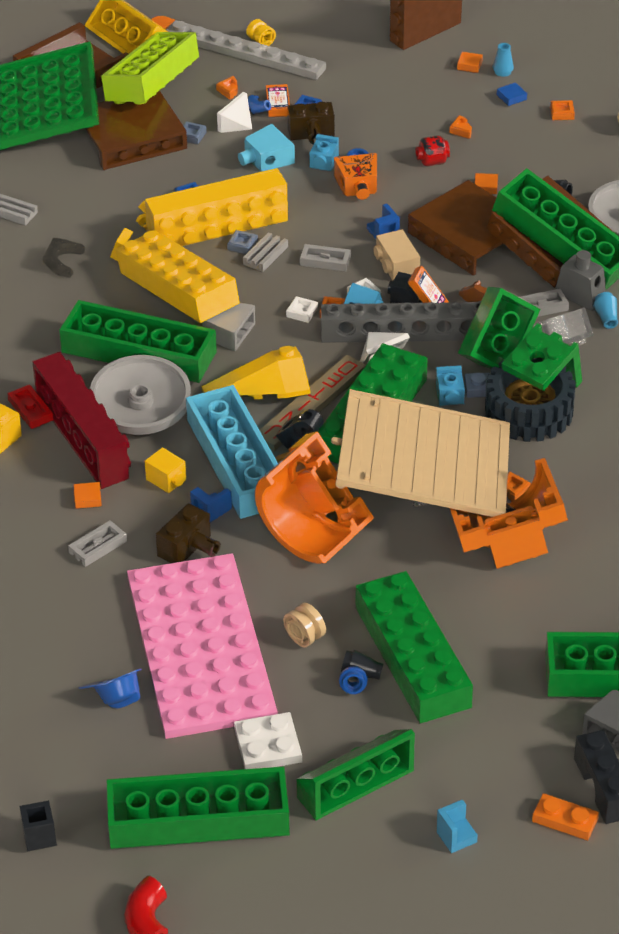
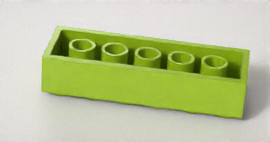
[101,32,199,105]

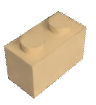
[374,229,420,280]

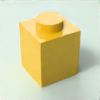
[145,447,186,494]

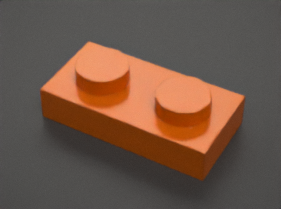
[532,793,599,841]

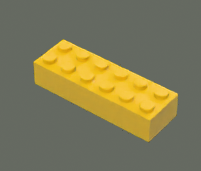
[145,168,288,246]
[116,230,240,323]

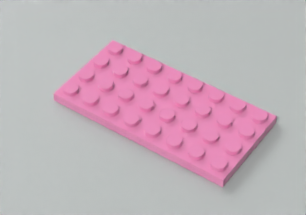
[127,553,278,739]

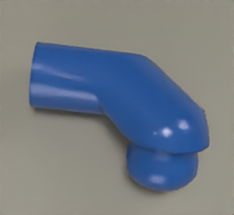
[247,95,271,114]

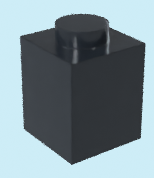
[387,271,422,303]
[19,800,57,852]

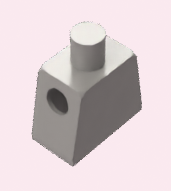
[194,303,255,352]

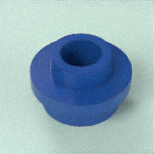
[339,666,368,694]

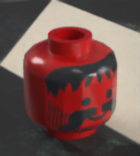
[415,136,450,166]

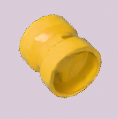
[246,19,276,46]

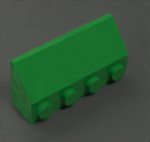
[296,729,415,821]

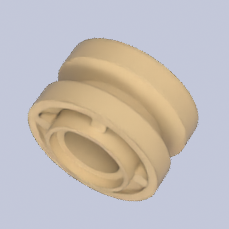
[283,603,326,647]

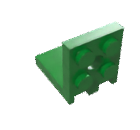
[502,323,582,391]

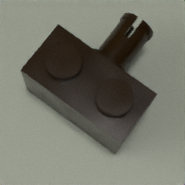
[287,102,335,145]
[156,503,221,563]

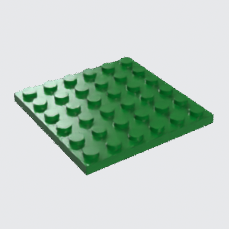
[0,41,99,150]

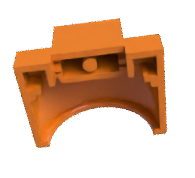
[255,431,374,564]
[450,458,568,569]

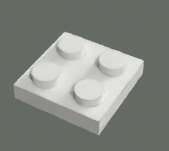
[234,712,302,769]

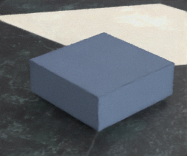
[183,121,207,145]
[227,230,258,254]

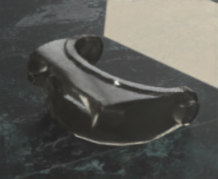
[43,238,85,278]

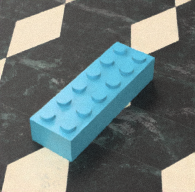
[186,385,278,519]

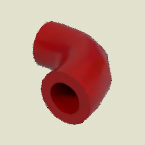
[124,876,168,934]

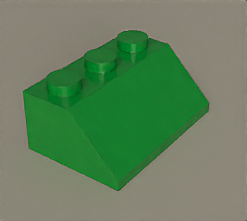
[457,287,541,369]

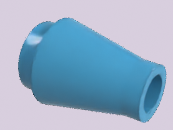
[492,43,514,77]
[593,292,618,329]

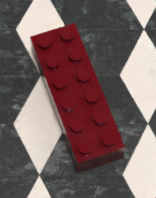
[32,352,131,489]

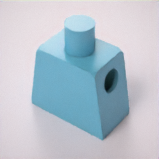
[238,124,295,171]

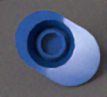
[78,668,142,708]

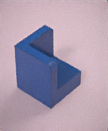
[367,204,400,239]
[190,487,232,523]

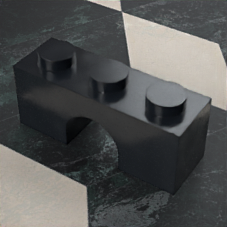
[574,730,619,824]

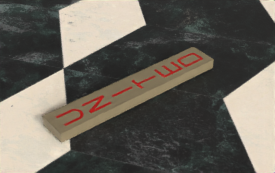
[260,355,367,451]

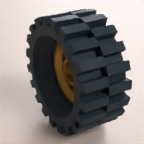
[485,357,576,442]

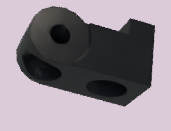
[275,409,324,449]

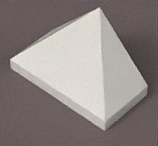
[217,92,252,133]
[360,332,410,364]

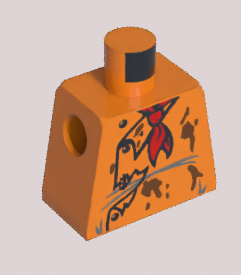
[334,153,377,200]

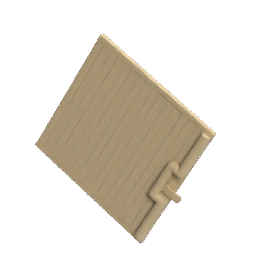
[331,389,510,517]

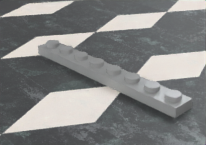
[166,20,326,80]

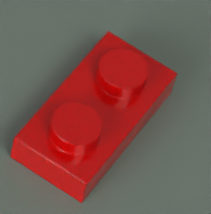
[7,384,54,429]

